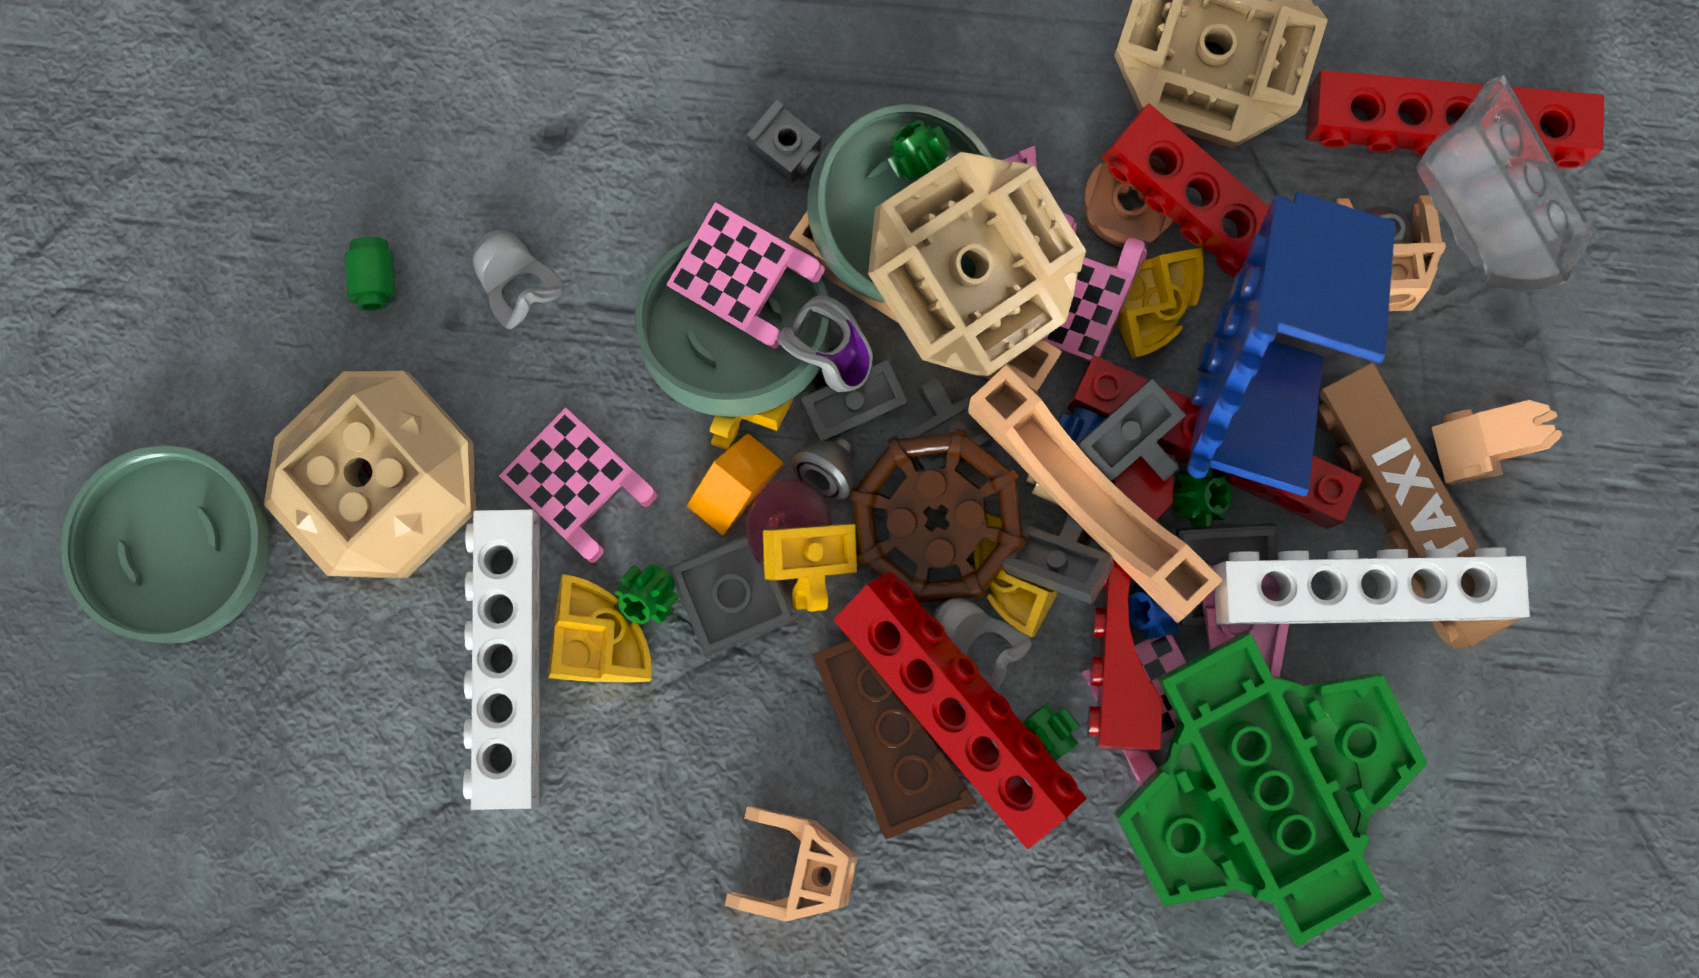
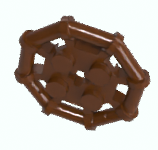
[848,428,1027,603]

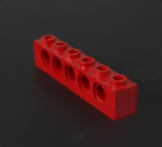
[1306,70,1604,169]
[1101,103,1269,278]
[1067,355,1363,529]
[833,571,1087,850]

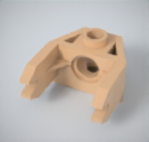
[1336,195,1446,311]
[1431,400,1563,485]
[724,806,858,921]

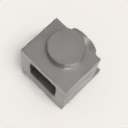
[747,99,821,184]

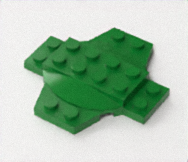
[1114,631,1428,946]

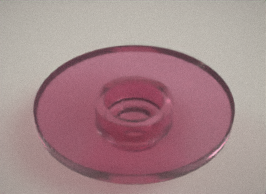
[746,479,832,568]

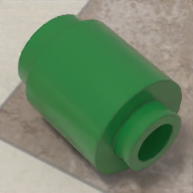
[345,237,396,311]

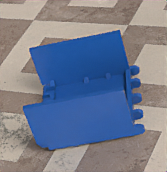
[1187,191,1396,497]

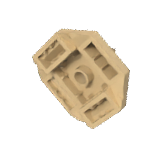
[1114,0,1328,149]
[868,152,1086,377]
[264,371,477,578]

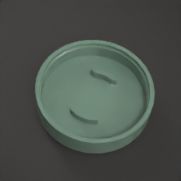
[807,104,992,303]
[635,235,831,417]
[60,445,271,644]

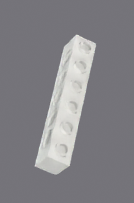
[463,510,540,810]
[1213,547,1530,625]

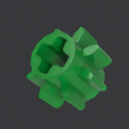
[887,121,951,181]
[1172,467,1232,527]
[615,564,679,624]
[1022,703,1080,761]

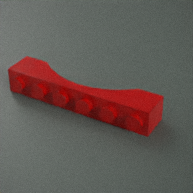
[1087,455,1175,753]

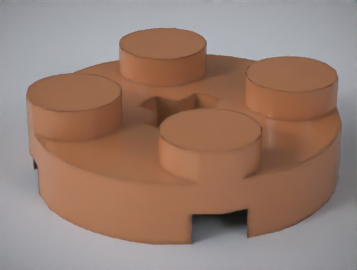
[1082,156,1173,248]

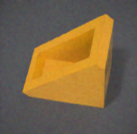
[686,433,785,537]

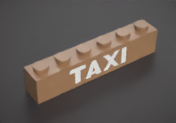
[1317,362,1521,649]

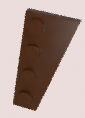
[813,640,977,840]

